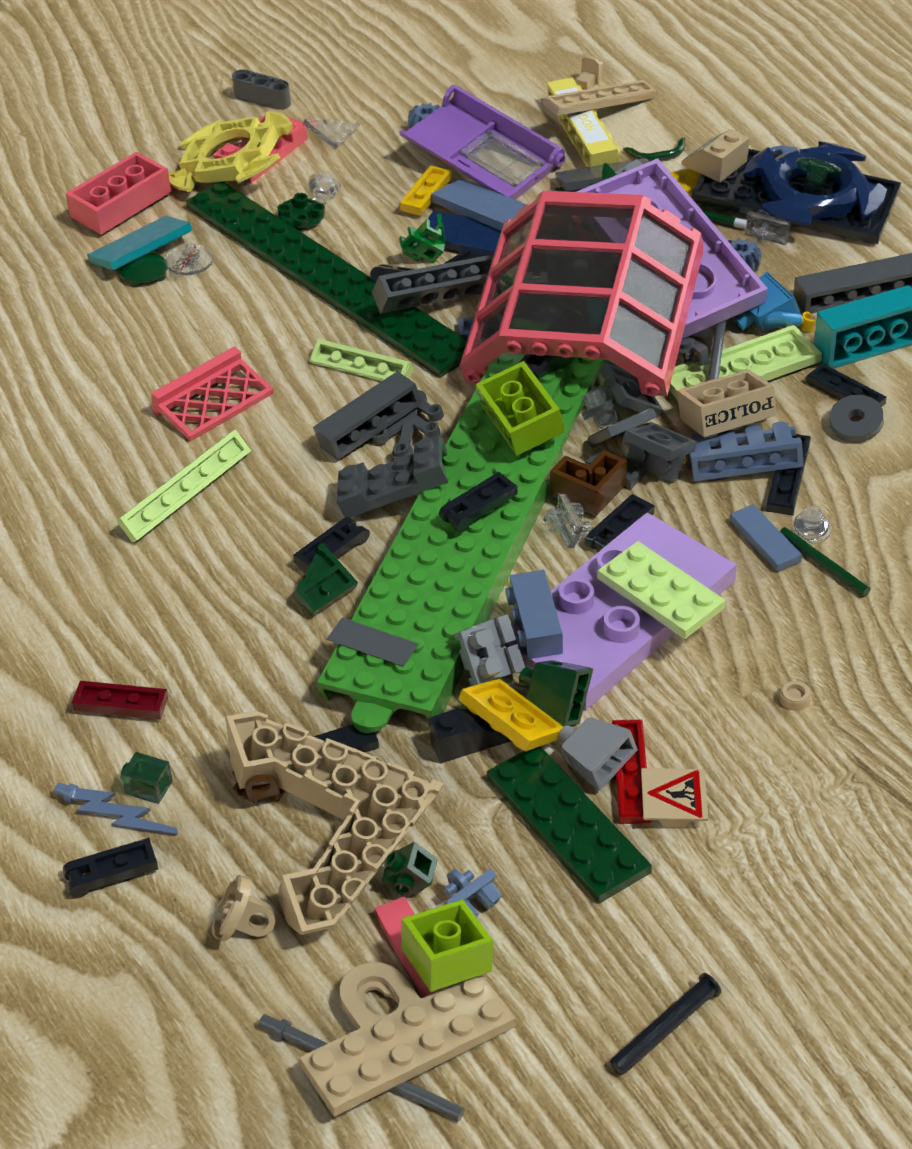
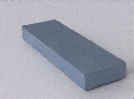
[730,504,802,572]

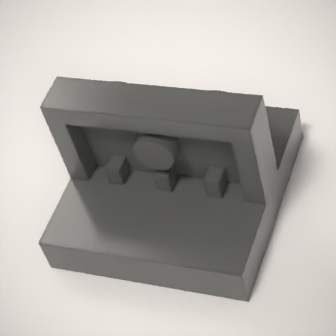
[623,422,697,482]

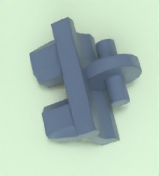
[443,868,502,918]

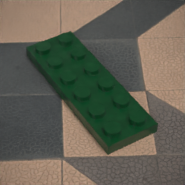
[487,746,652,904]

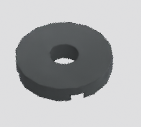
[830,395,884,442]

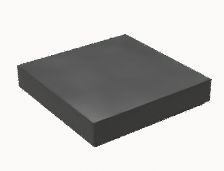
[587,408,657,447]

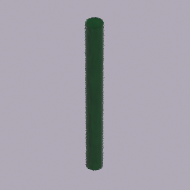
[780,527,871,597]

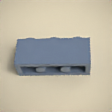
[505,570,563,659]

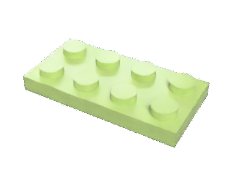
[597,541,726,639]

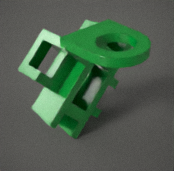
[399,213,446,263]

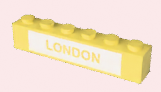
[547,77,620,167]

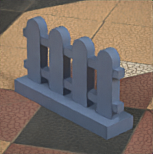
[690,421,804,481]

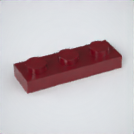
[72,680,168,720]

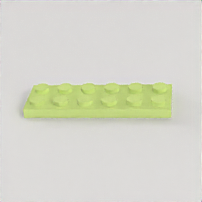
[669,325,822,400]

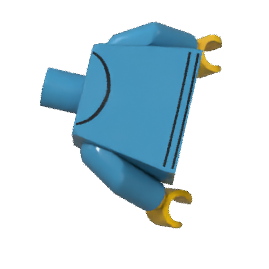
[734,272,816,332]

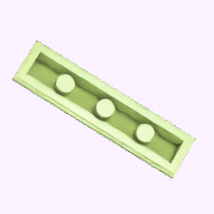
[309,338,414,381]

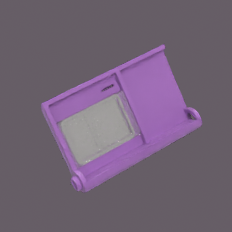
[399,85,566,200]

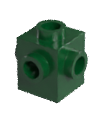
[381,842,438,898]

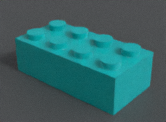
[813,285,912,369]

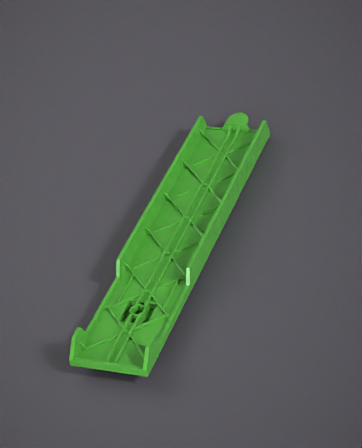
[317,319,612,733]

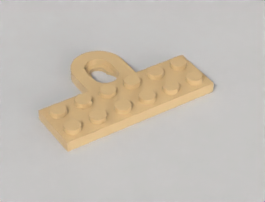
[299,962,516,1117]

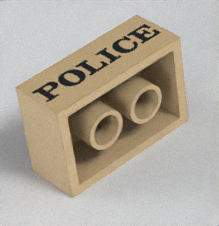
[677,369,777,438]

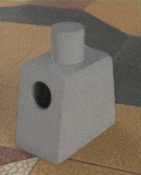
[559,717,638,791]

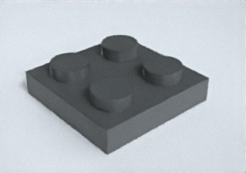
[599,363,663,418]

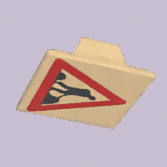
[641,768,708,828]

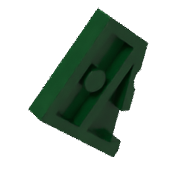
[294,543,358,617]

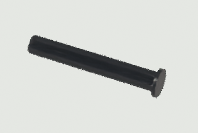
[610,973,721,1075]

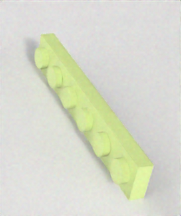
[116,429,251,543]

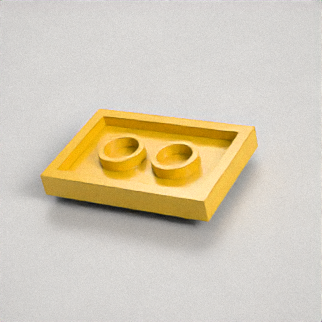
[458,678,563,751]

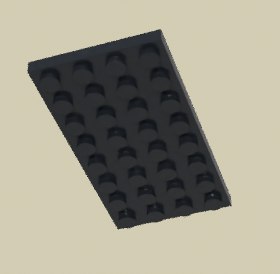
[691,148,901,244]

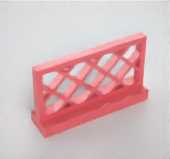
[151,346,273,442]

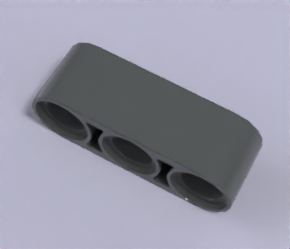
[232,69,291,110]

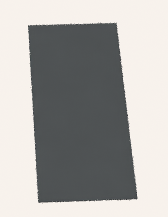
[326,618,418,666]

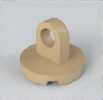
[212,875,275,942]

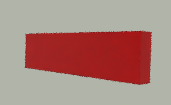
[612,719,651,824]

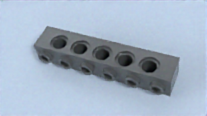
[372,251,519,314]

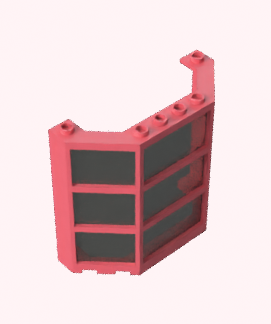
[460,191,704,396]

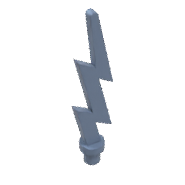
[54,782,178,836]

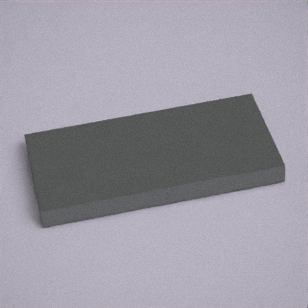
[555,158,649,192]

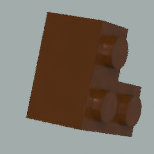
[550,450,627,516]

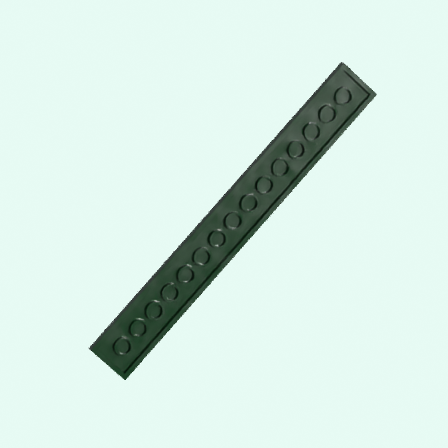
[186,182,467,378]

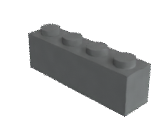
[313,371,422,460]

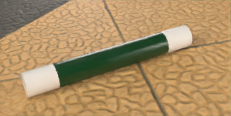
[702,210,748,230]

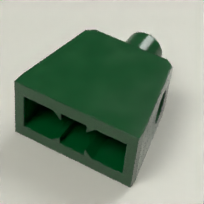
[519,660,593,727]

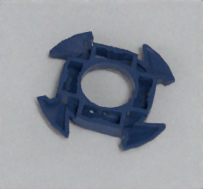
[743,141,887,227]

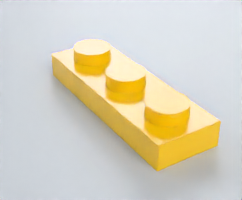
[399,165,452,216]

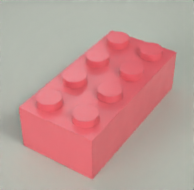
[65,152,171,234]

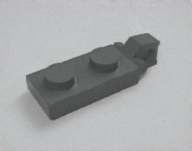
[656,332,710,366]

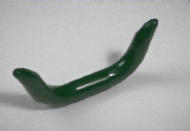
[623,137,685,162]

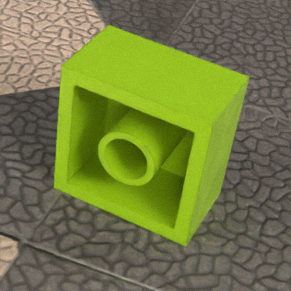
[401,899,493,992]

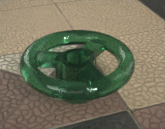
[795,157,842,186]

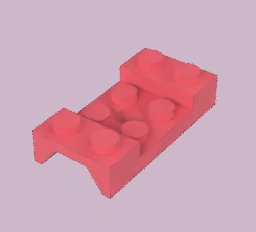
[214,111,308,183]

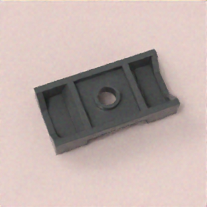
[337,435,448,518]

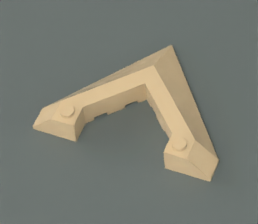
[226,711,444,935]

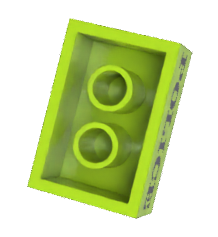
[475,361,565,456]

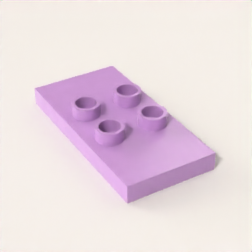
[577,158,768,339]
[505,512,737,711]

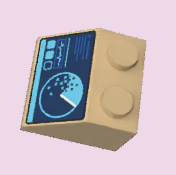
[681,129,750,182]

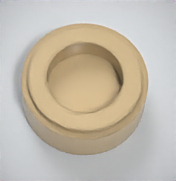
[780,681,811,711]

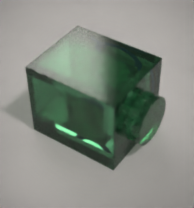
[120,752,173,804]

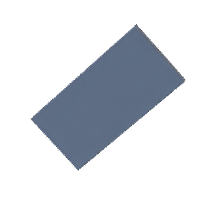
[431,178,526,231]

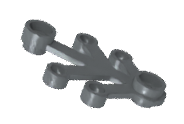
[372,390,444,461]

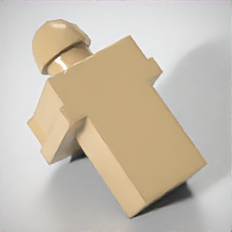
[576,56,603,90]

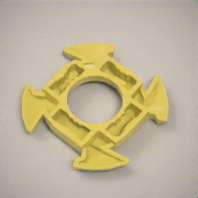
[168,111,293,192]

